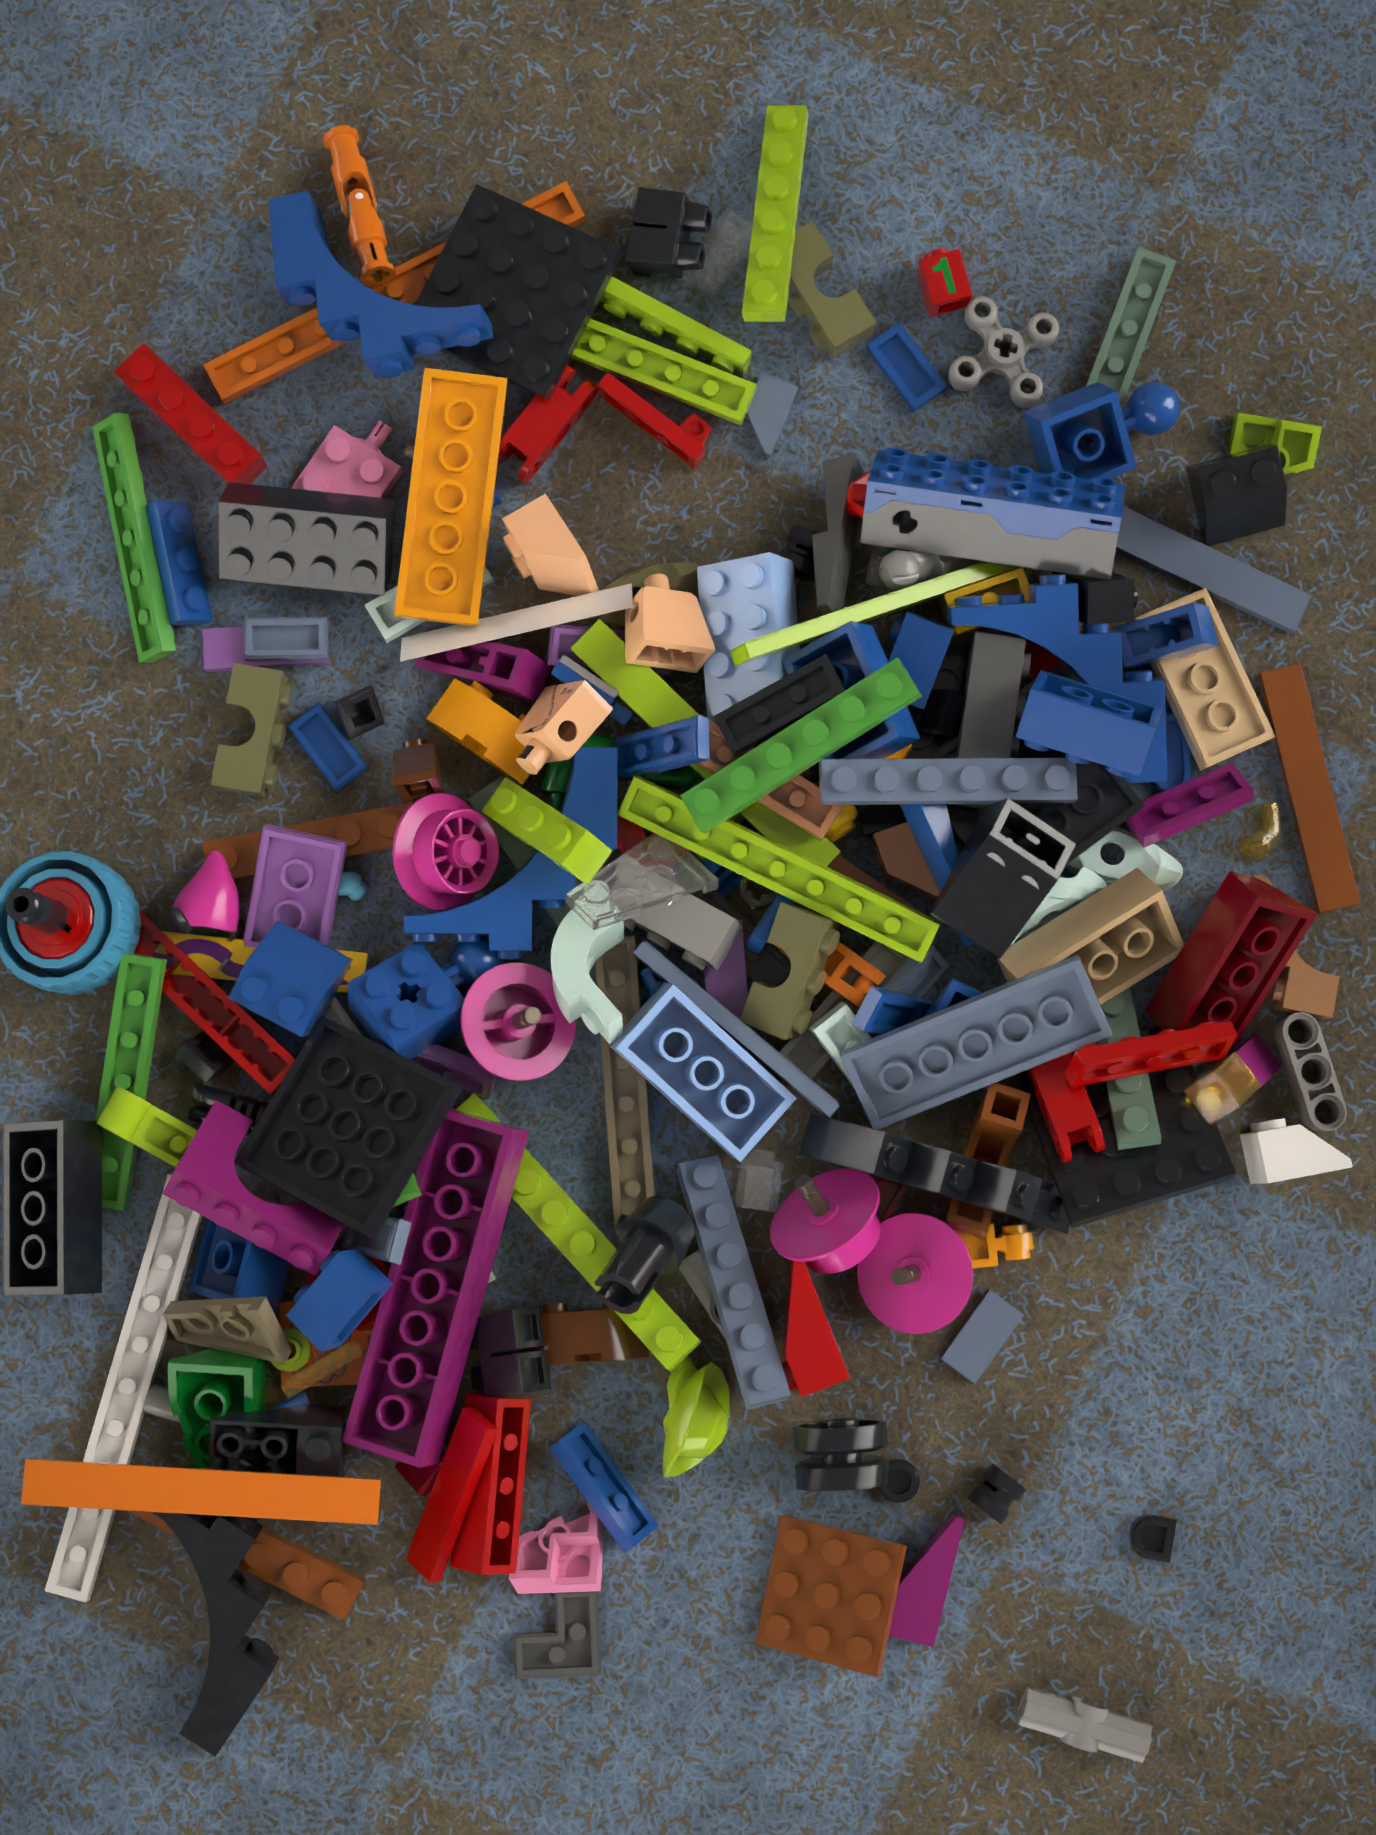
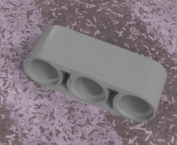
[1274,1012,1347,1132]

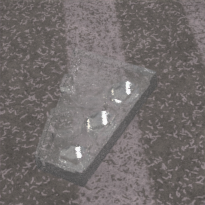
[566,833,719,930]

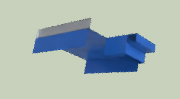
[551,654,641,728]

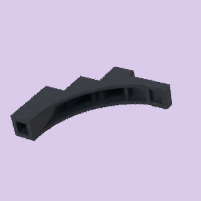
[799,1114,1070,1234]
[152,1512,280,1757]

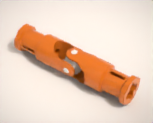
[323,125,396,286]

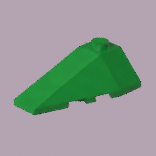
[168,1348,266,1521]

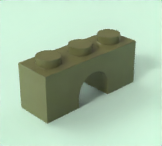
[788,221,877,359]
[211,663,293,799]
[740,902,840,1040]

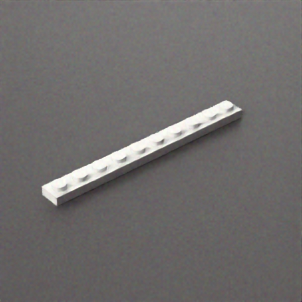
[45,1174,203,1603]

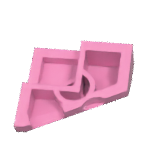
[509,1503,603,1594]

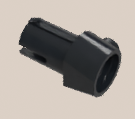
[595,1196,695,1314]

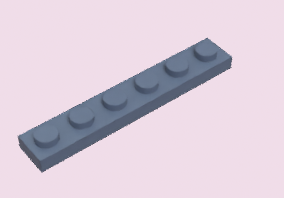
[819,758,1078,805]
[676,1155,791,1410]

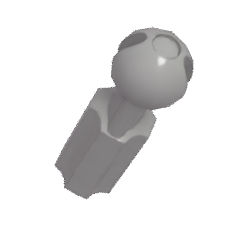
[879,550,984,591]

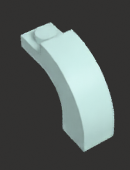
[551,890,624,1044]

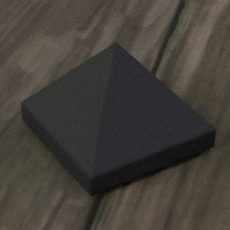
[335,685,385,740]

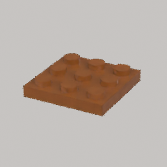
[755,1515,907,1677]

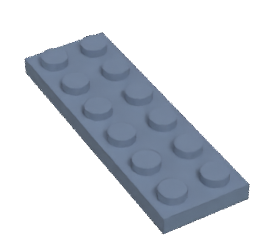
[840,954,1113,1130]

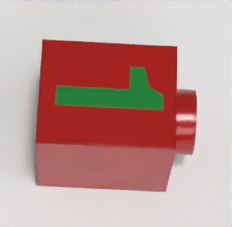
[917,248,973,318]

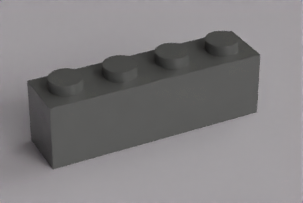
[951,632,1031,809]

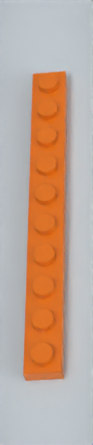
[203,181,586,405]

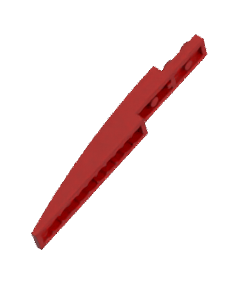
[134,911,416,1213]

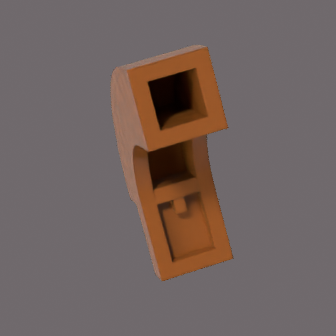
[944,1083,1031,1239]

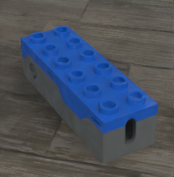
[846,447,1126,580]

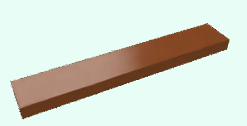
[1258,664,1360,914]

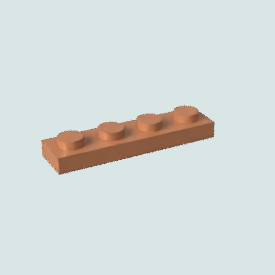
[696,714,844,841]

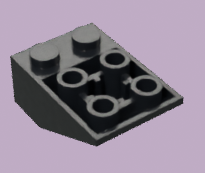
[930,798,1076,959]
[208,1404,347,1477]

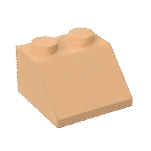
[502,493,599,596]

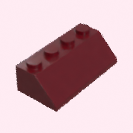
[1145,871,1317,1053]

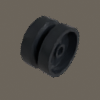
[793,1418,890,1491]

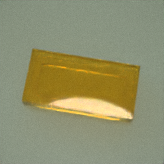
[281,1337,367,1399]

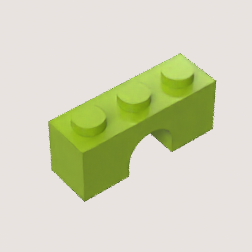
[481,777,612,885]

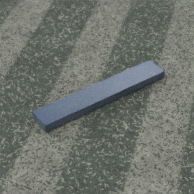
[1116,506,1312,634]
[633,941,839,1118]

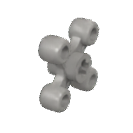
[948,296,1059,408]

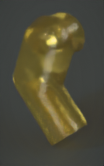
[1240,803,1282,860]

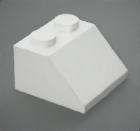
[1240,1118,1352,1184]

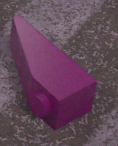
[414,627,551,703]
[889,1512,965,1647]

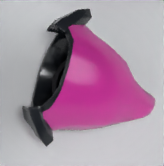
[171,850,244,942]

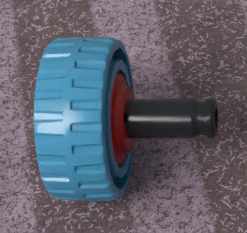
[0,851,141,995]

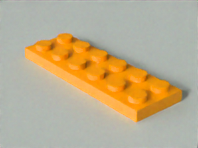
[394,368,508,627]

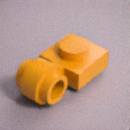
[955,1223,1034,1269]

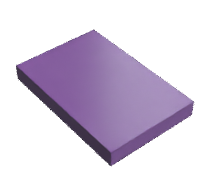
[243,824,348,948]

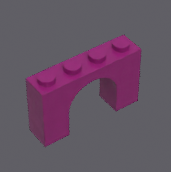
[162,1100,344,1276]

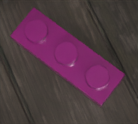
[1125,763,1254,848]

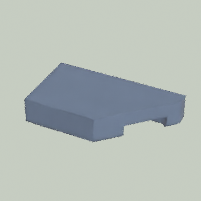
[746,372,799,459]

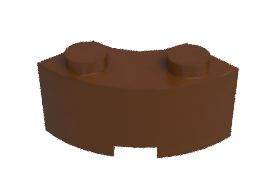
[528,1302,649,1365]

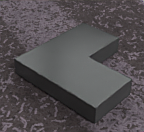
[513,1591,601,1679]

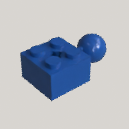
[1023,382,1180,480]
[347,935,504,1060]

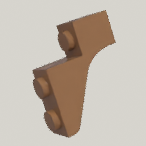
[1252,875,1340,1020]

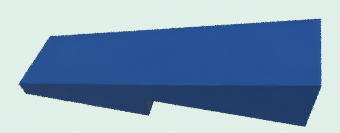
[900,804,975,946]

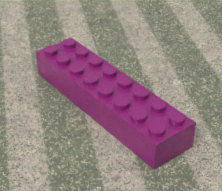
[342,1109,529,1468]

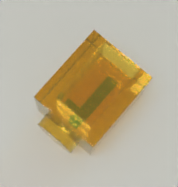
[1184,1051,1261,1125]

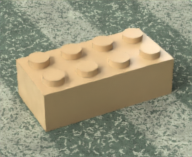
[996,868,1184,1005]

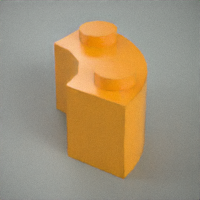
[426,679,530,785]

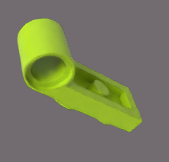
[96,1086,198,1167]

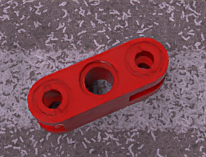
[498,365,598,484]
[1025,1052,1105,1163]

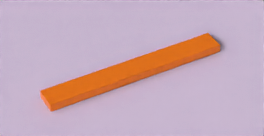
[21,1458,381,1525]

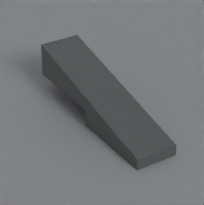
[812,454,865,615]

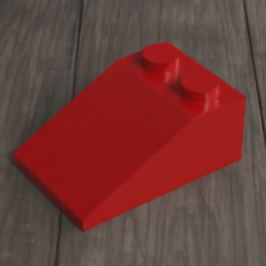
[782,1260,850,1397]

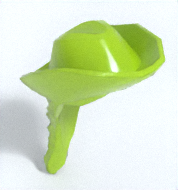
[662,1356,730,1477]

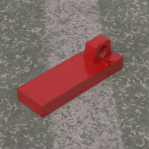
[597,372,712,469]

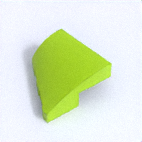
[1228,412,1322,475]

